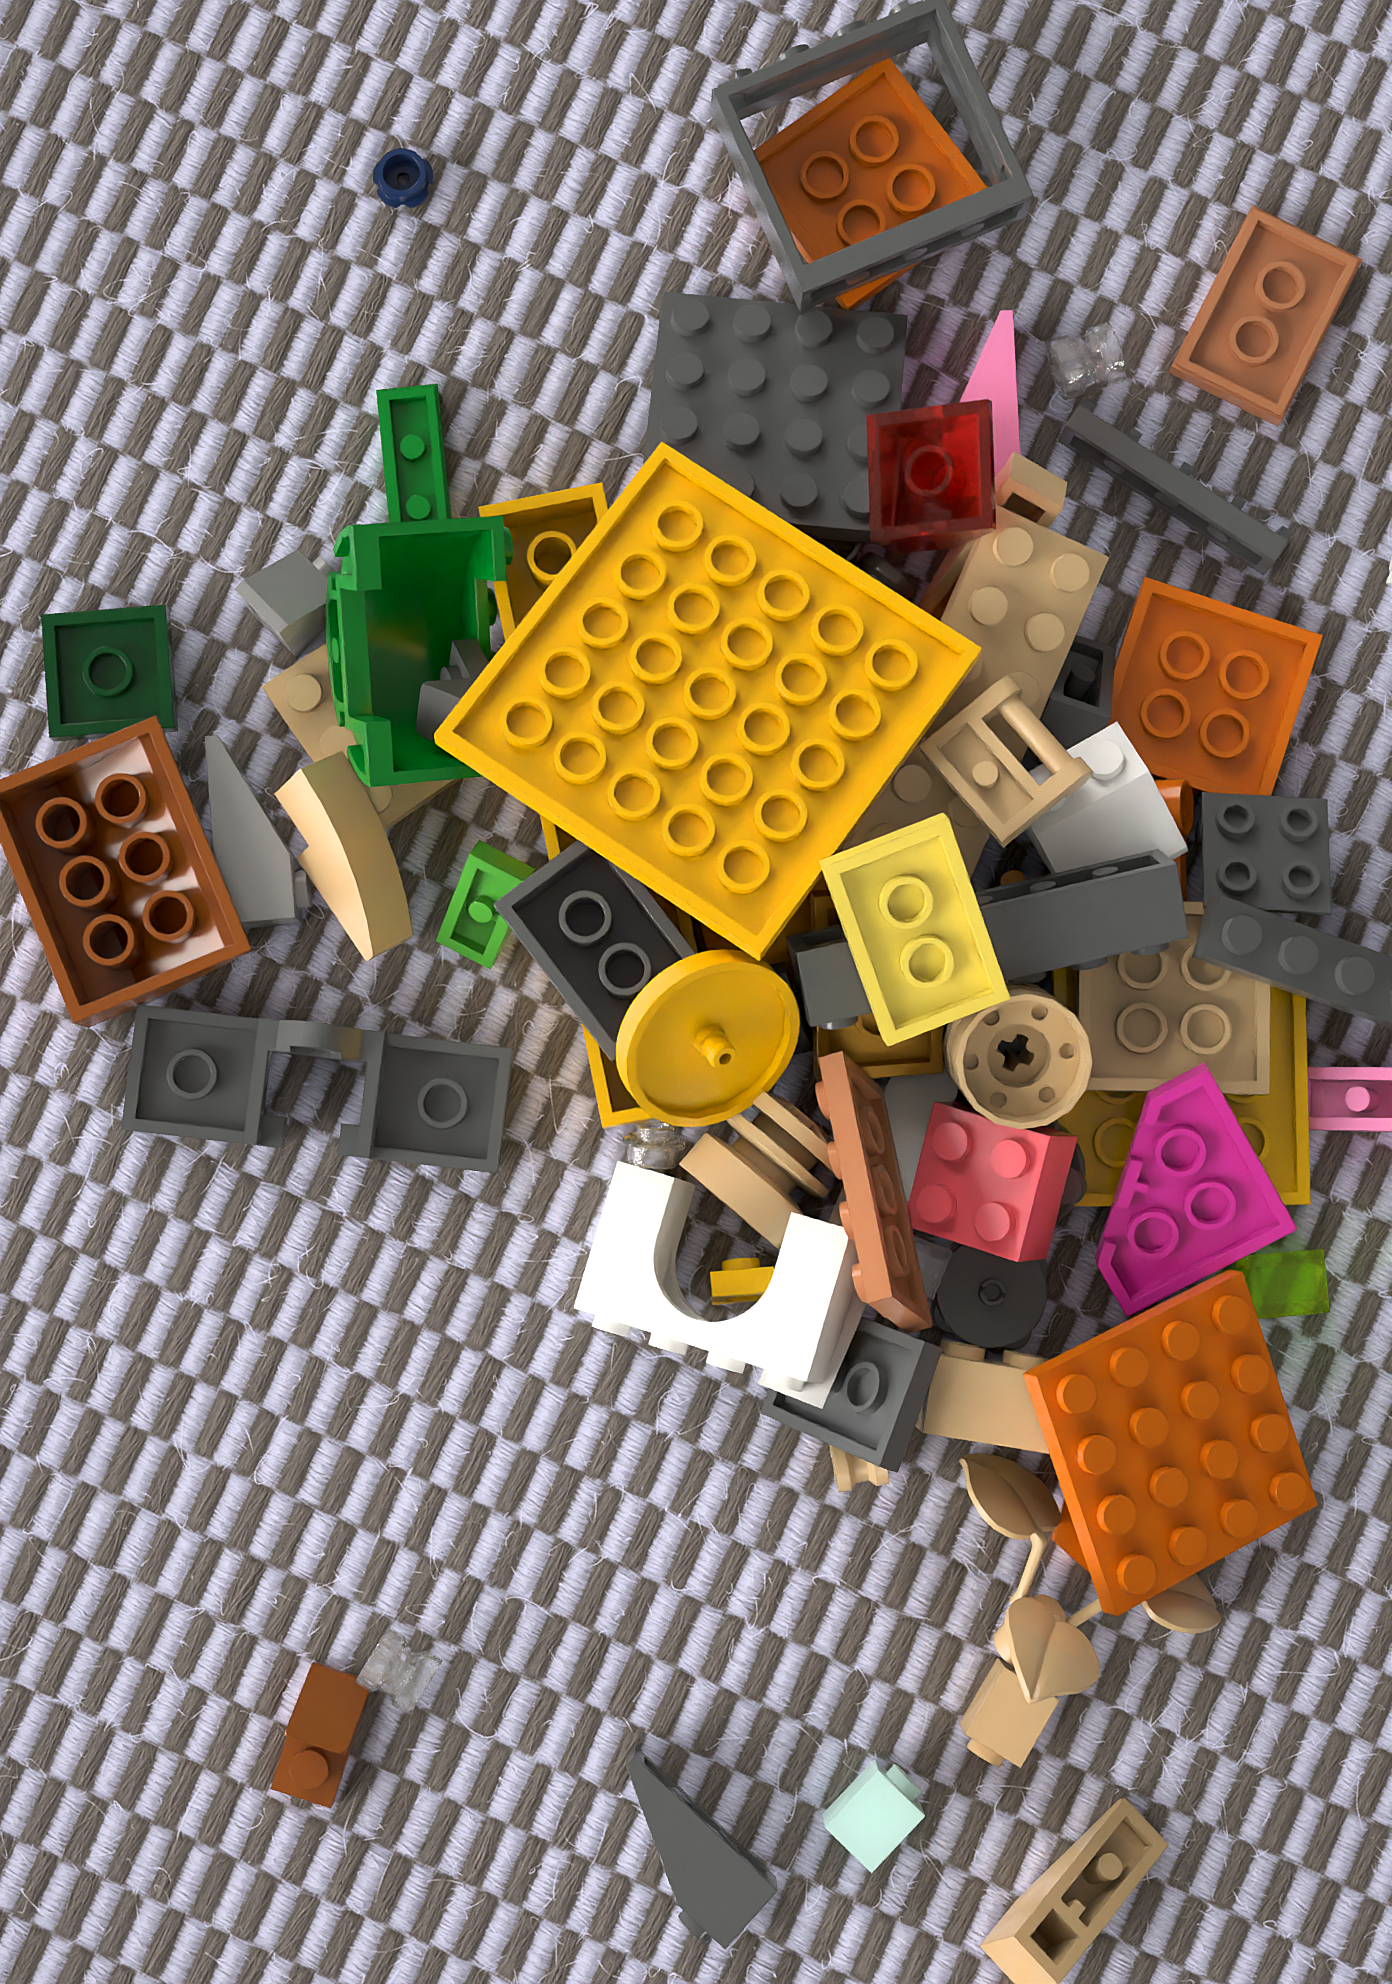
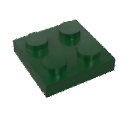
[41,604,178,742]

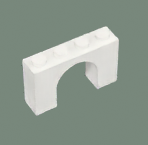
[574,1161,859,1392]

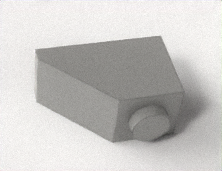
[235,550,336,658]

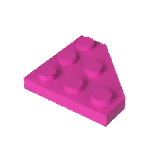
[1095,1062,1298,1317]

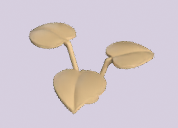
[958,1454,1221,1704]

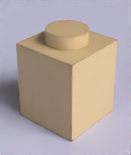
[959,1657,1060,1768]

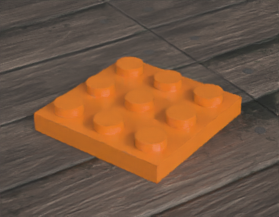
[754,58,988,311]
[1107,577,1323,796]

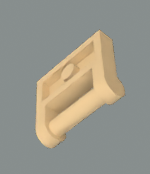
[919,676,1094,848]

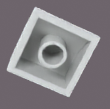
[1024,722,1188,874]

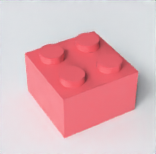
[908,1102,1078,1262]

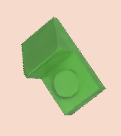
[436,840,535,970]

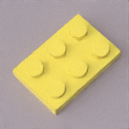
[819,813,1010,1047]

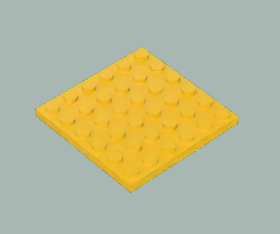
[434,442,982,961]

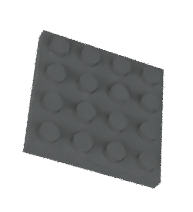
[643,292,908,545]

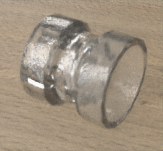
[1046,322,1126,400]
[355,1627,443,1716]

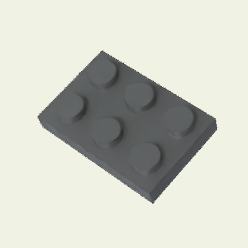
[761,1317,943,1473]

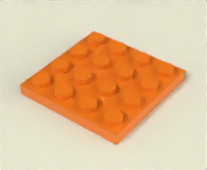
[1023,1270,1318,1616]

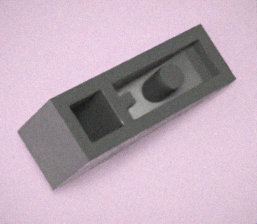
[626,1746,778,1949]

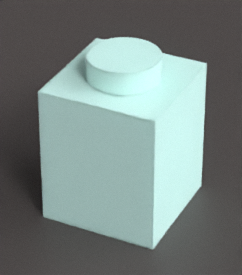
[822,1759,925,1873]

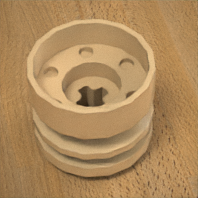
[943,981,1093,1130]
[679,1092,838,1250]

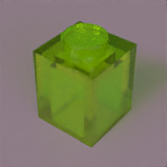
[1229,1248,1330,1319]

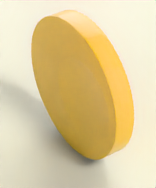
[616,949,800,1127]

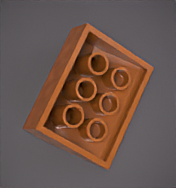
[0,716,253,1028]

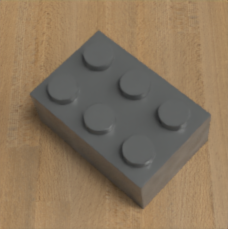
[493,840,696,1065]

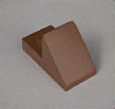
[270,1662,373,1808]

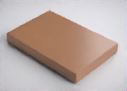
[1168,205,1363,427]

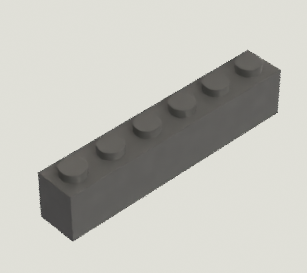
[785,849,1189,1030]

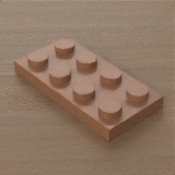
[815,1051,933,1334]

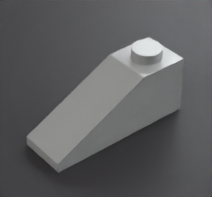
[204,735,312,929]

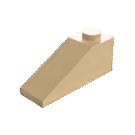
[979,1797,1169,1984]

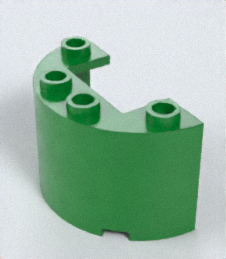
[326,515,513,787]

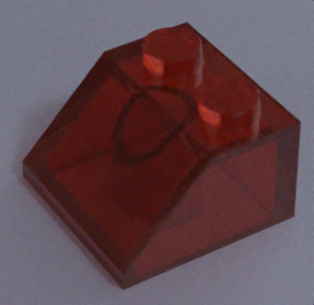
[866,399,996,554]

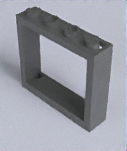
[711,0,1034,312]

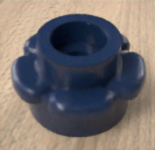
[373,148,434,208]

